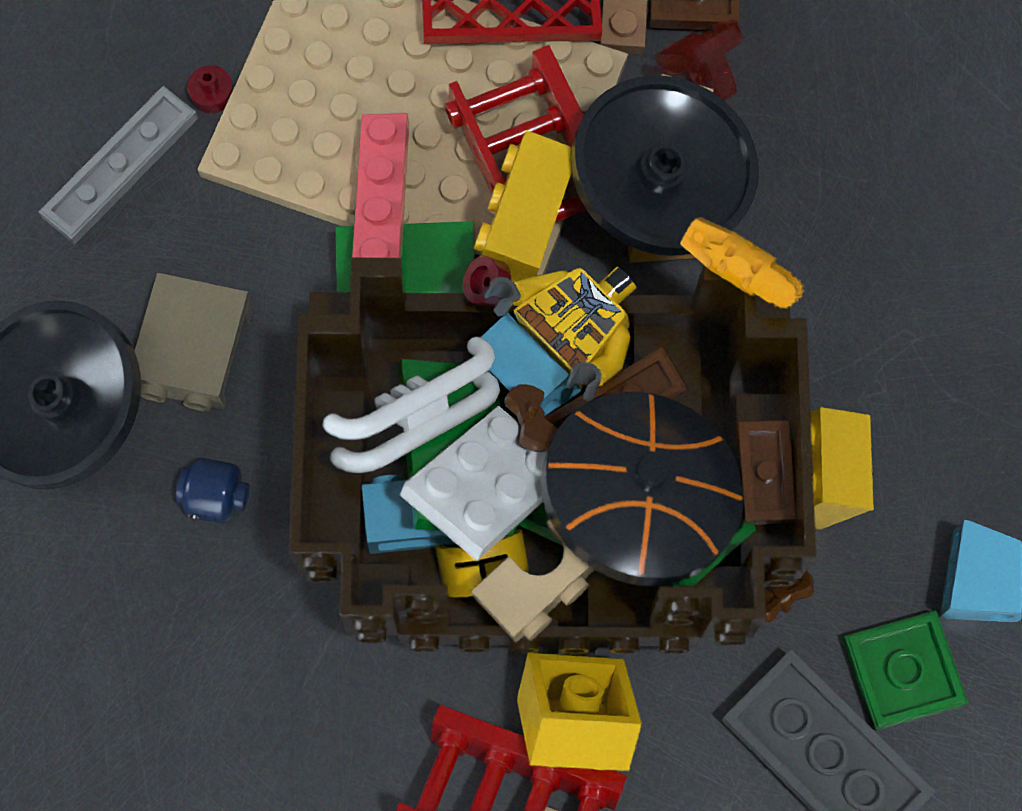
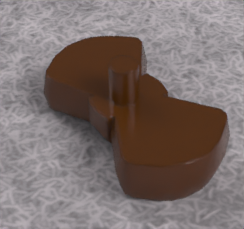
[504,384,558,452]
[764,570,814,622]

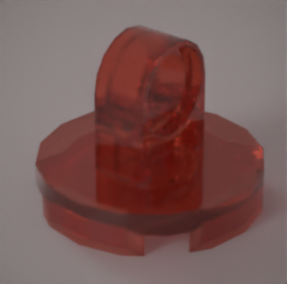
[655,19,744,101]

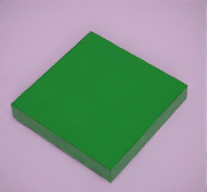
[842,611,968,731]

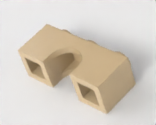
[471,519,595,642]

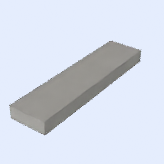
[39,86,198,245]

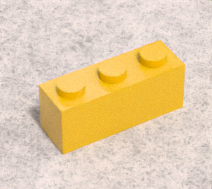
[473,130,572,281]

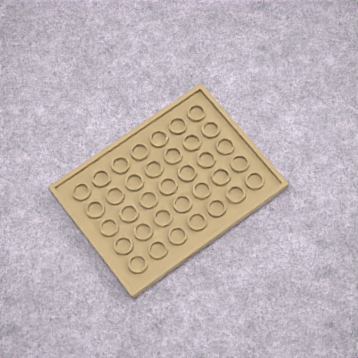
[197,0,628,276]

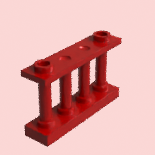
[444,45,586,223]
[396,705,627,811]

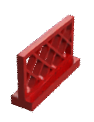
[422,0,602,44]

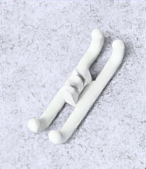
[323,337,500,473]

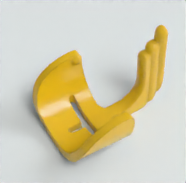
[434,529,529,597]

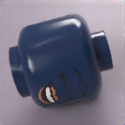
[176,458,250,524]

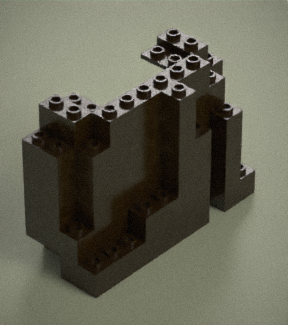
[289,257,816,657]

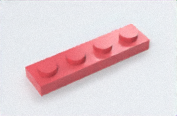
[352,113,409,258]

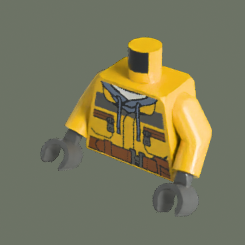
[484,267,636,401]

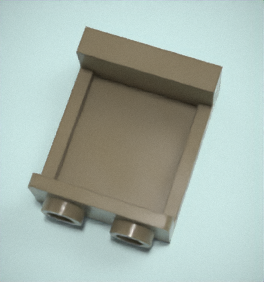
[135,273,253,412]

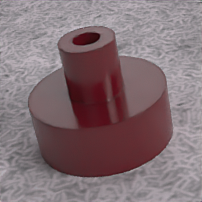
[187,65,234,113]
[463,256,511,308]

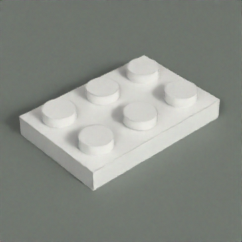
[400,406,547,561]

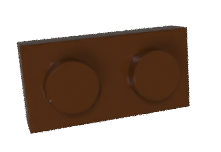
[736,420,796,525]

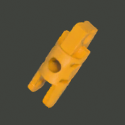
[680,217,805,309]

